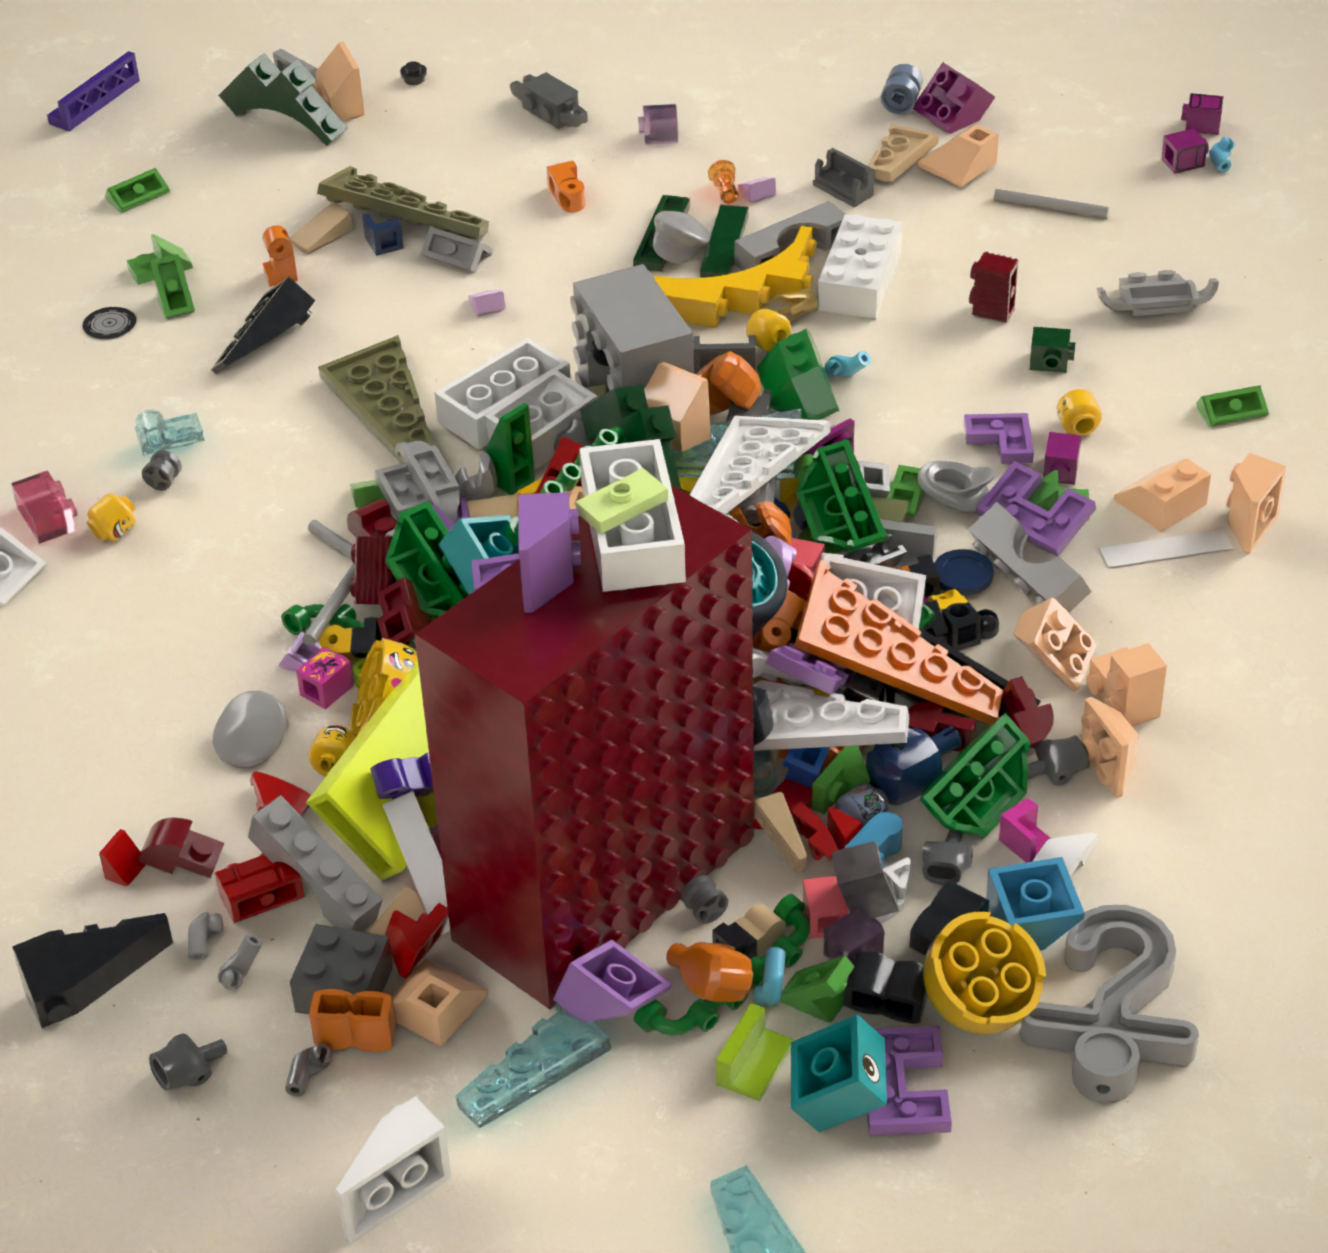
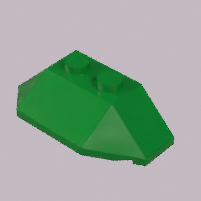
[757,329,840,420]
[796,439,888,550]
[385,501,469,618]
[920,713,1030,839]

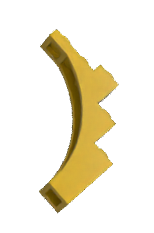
[654,226,817,328]

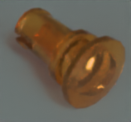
[708,160,739,204]

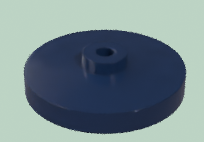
[934,549,994,596]

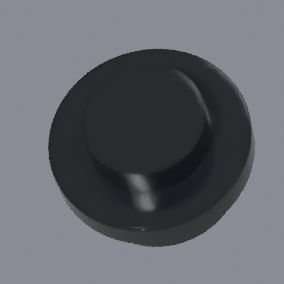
[400,61,427,85]

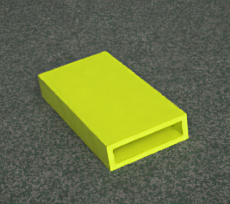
[306,659,437,881]

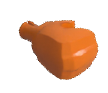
[666,942,753,1002]

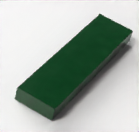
[633,195,690,272]
[700,204,749,278]

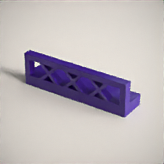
[47,51,140,132]

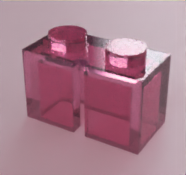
[11,470,77,544]

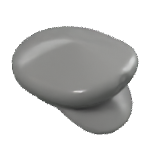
[653,211,711,264]
[917,461,996,513]
[212,691,288,768]

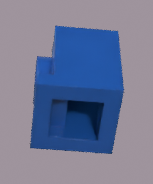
[782,747,830,788]

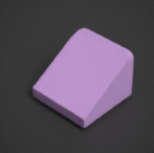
[738,177,776,202]
[468,289,505,315]
[278,632,322,671]

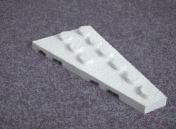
[690,416,830,514]
[753,680,909,751]

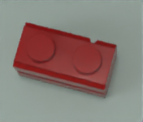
[215,853,305,923]

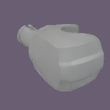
[449,450,497,501]

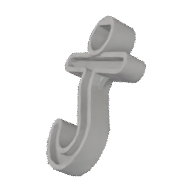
[1020,905,1199,1103]

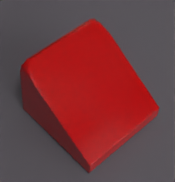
[827,807,861,850]
[99,829,146,886]

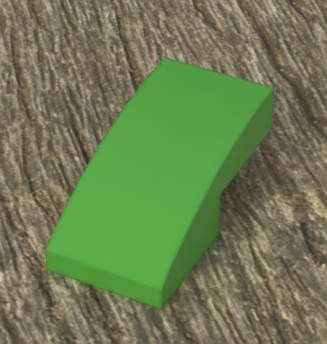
[887,465,925,517]

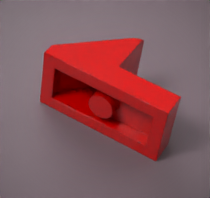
[385,903,449,979]

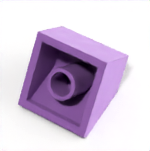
[518,492,581,613]
[553,940,672,1023]

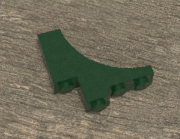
[218,53,348,146]
[580,385,682,491]

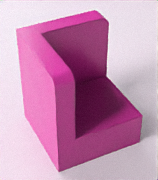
[999,798,1051,863]

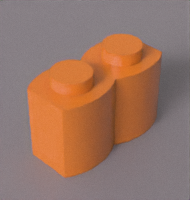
[309,989,396,1052]

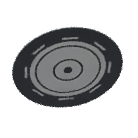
[82,307,136,339]

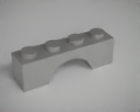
[734,201,847,271]
[968,502,1092,613]
[248,795,383,932]

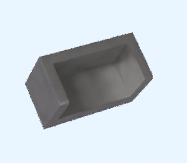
[831,841,899,923]

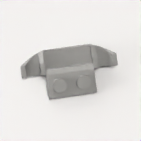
[1097,270,1219,316]
[375,441,460,524]

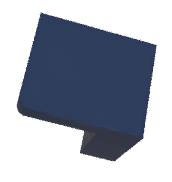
[362,214,404,256]

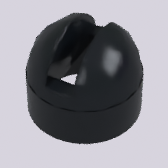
[978,609,999,639]

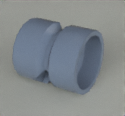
[881,64,923,114]

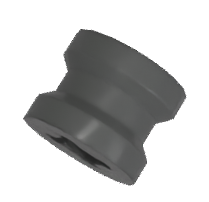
[142,450,182,491]
[681,875,728,924]

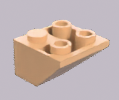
[917,124,999,187]
[1013,597,1097,692]
[1081,697,1139,797]
[391,958,488,1047]

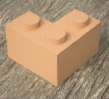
[1086,643,1167,726]

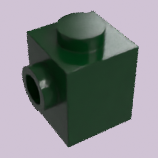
[1029,327,1076,373]

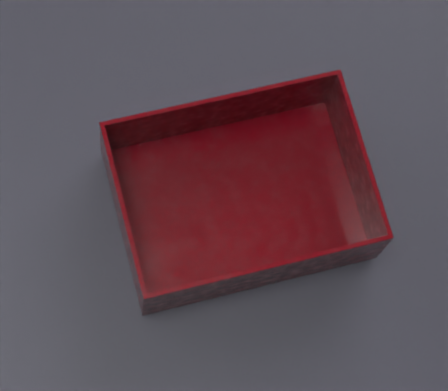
[415,485,755,1010]

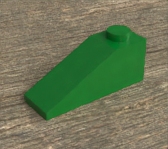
[485,403,535,495]

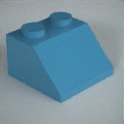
[986,857,1085,951]

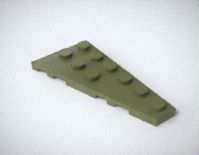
[317,166,489,240]
[318,335,434,463]

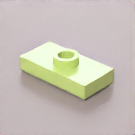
[576,468,668,534]

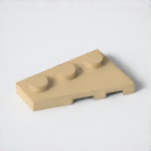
[868,124,939,182]

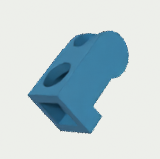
[845,812,903,868]

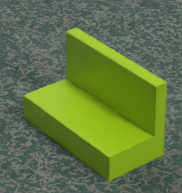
[716,1003,794,1101]

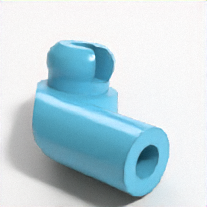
[1209,137,1235,172]
[824,351,871,377]
[753,947,786,1007]

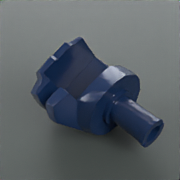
[865,726,962,806]

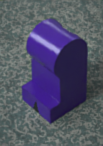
[370,752,434,799]

